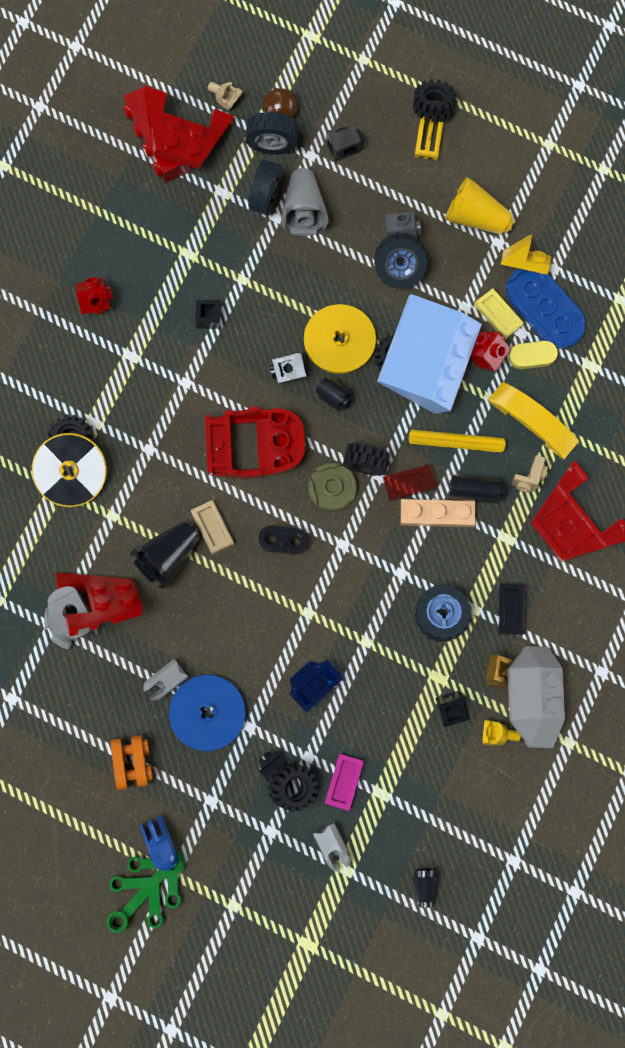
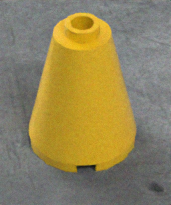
[445,177,514,235]

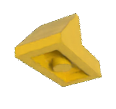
[501,235,551,275]

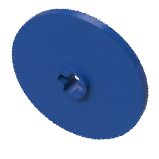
[169,675,245,752]

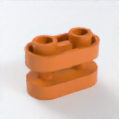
[111,735,153,791]

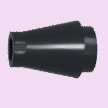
[412,868,438,908]

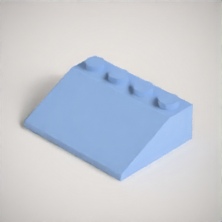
[377,294,482,414]

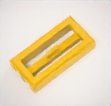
[414,116,443,161]

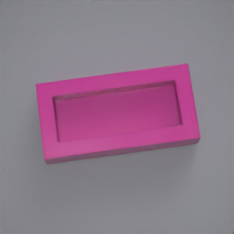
[325,754,364,811]

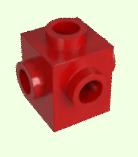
[75,277,113,315]
[470,331,511,372]

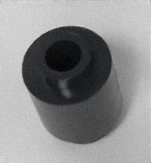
[316,377,353,411]

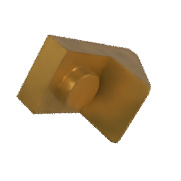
[486,655,513,689]

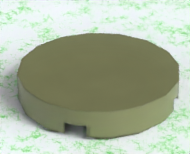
[308,463,357,512]

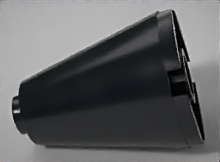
[130,522,199,589]

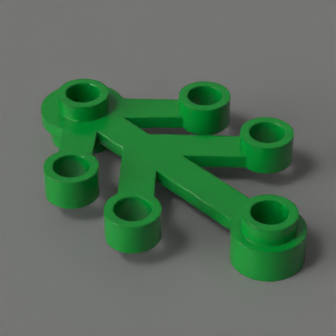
[106,850,185,933]

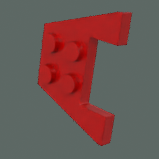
[144,86,234,169]
[531,461,625,562]
[55,573,142,636]

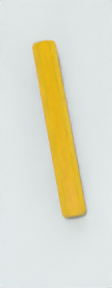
[409,429,505,452]

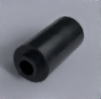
[449,474,505,504]

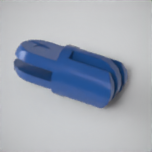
[139,815,177,871]

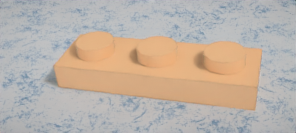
[400,499,475,527]

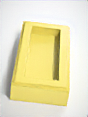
[474,288,524,340]

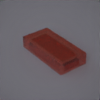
[382,464,437,502]

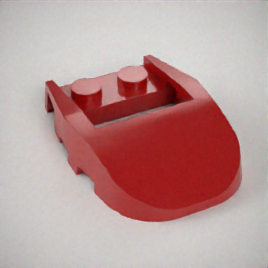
[205,406,305,479]

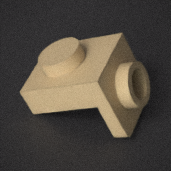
[511,455,548,492]

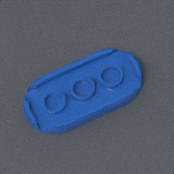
[506,269,585,349]

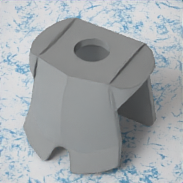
[44,586,98,649]

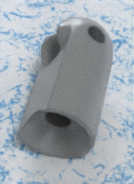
[143,659,188,701]
[313,823,351,872]

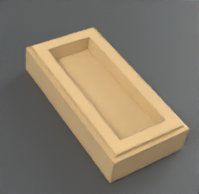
[190,500,234,555]

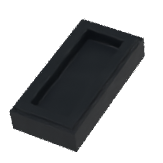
[498,584,525,636]

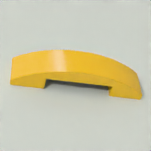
[487,382,579,460]

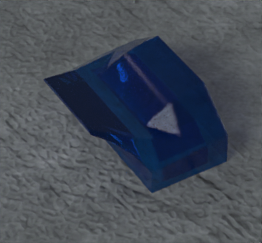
[289,660,344,714]

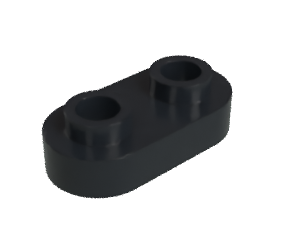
[259,526,308,555]

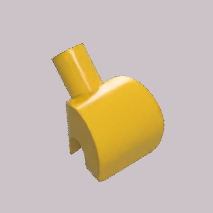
[483,720,521,746]

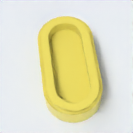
[509,341,558,369]

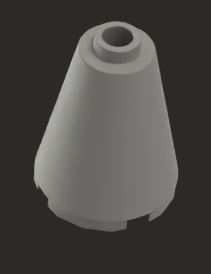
[281,168,329,236]

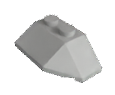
[508,646,565,749]

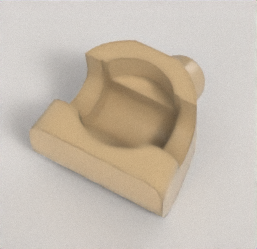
[208,82,243,110]

